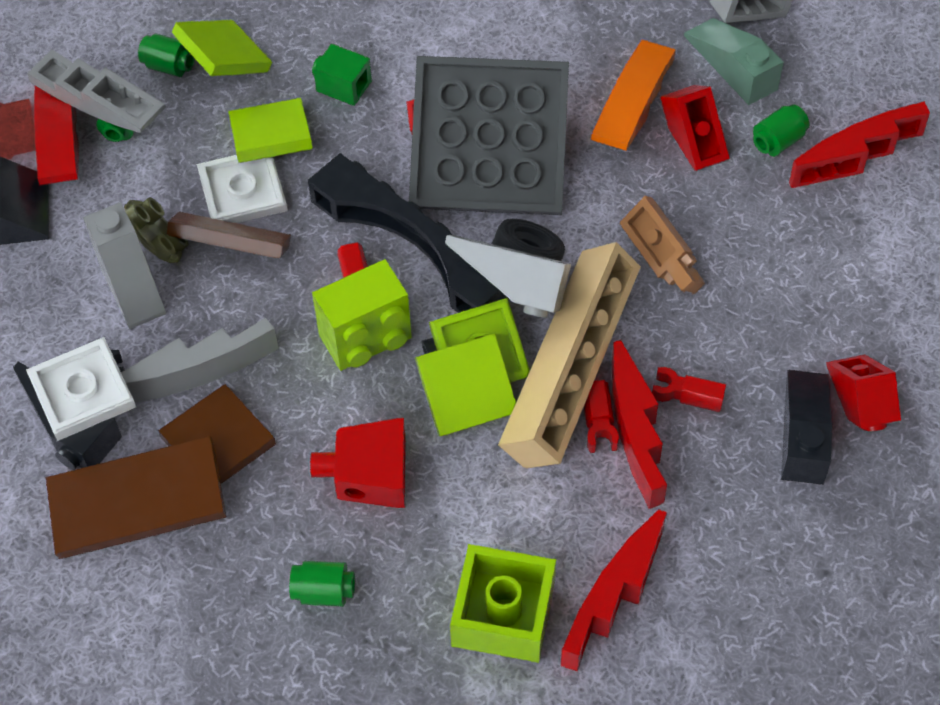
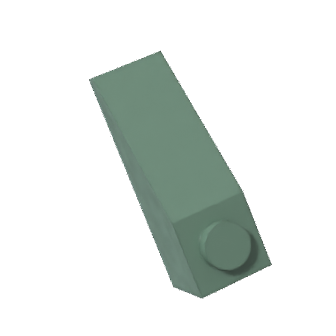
[684,18,783,105]

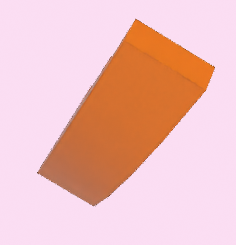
[591,40,676,151]

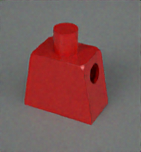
[310,418,406,508]

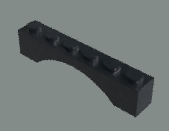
[308,153,510,313]

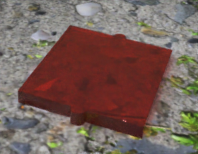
[0,98,36,159]

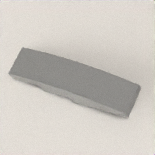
[27,49,165,133]
[121,318,279,403]

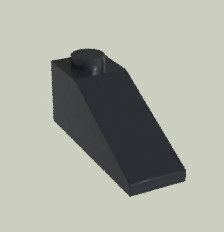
[13,361,122,470]
[781,370,833,485]

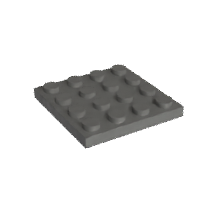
[409,56,569,215]

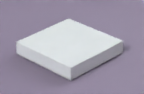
[197,155,288,223]
[26,337,136,441]

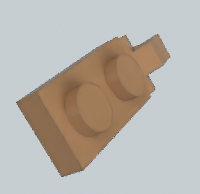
[619,196,705,294]

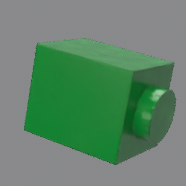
[312,44,372,106]

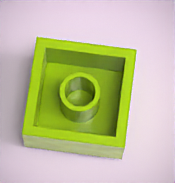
[312,259,412,371]
[450,544,556,663]

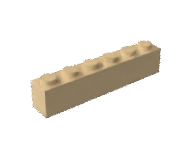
[498,242,641,468]

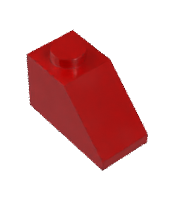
[660,85,730,171]
[826,354,901,431]

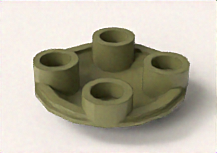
[124,197,189,263]

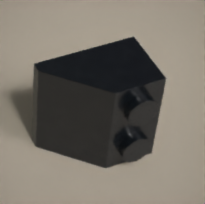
[0,157,49,245]

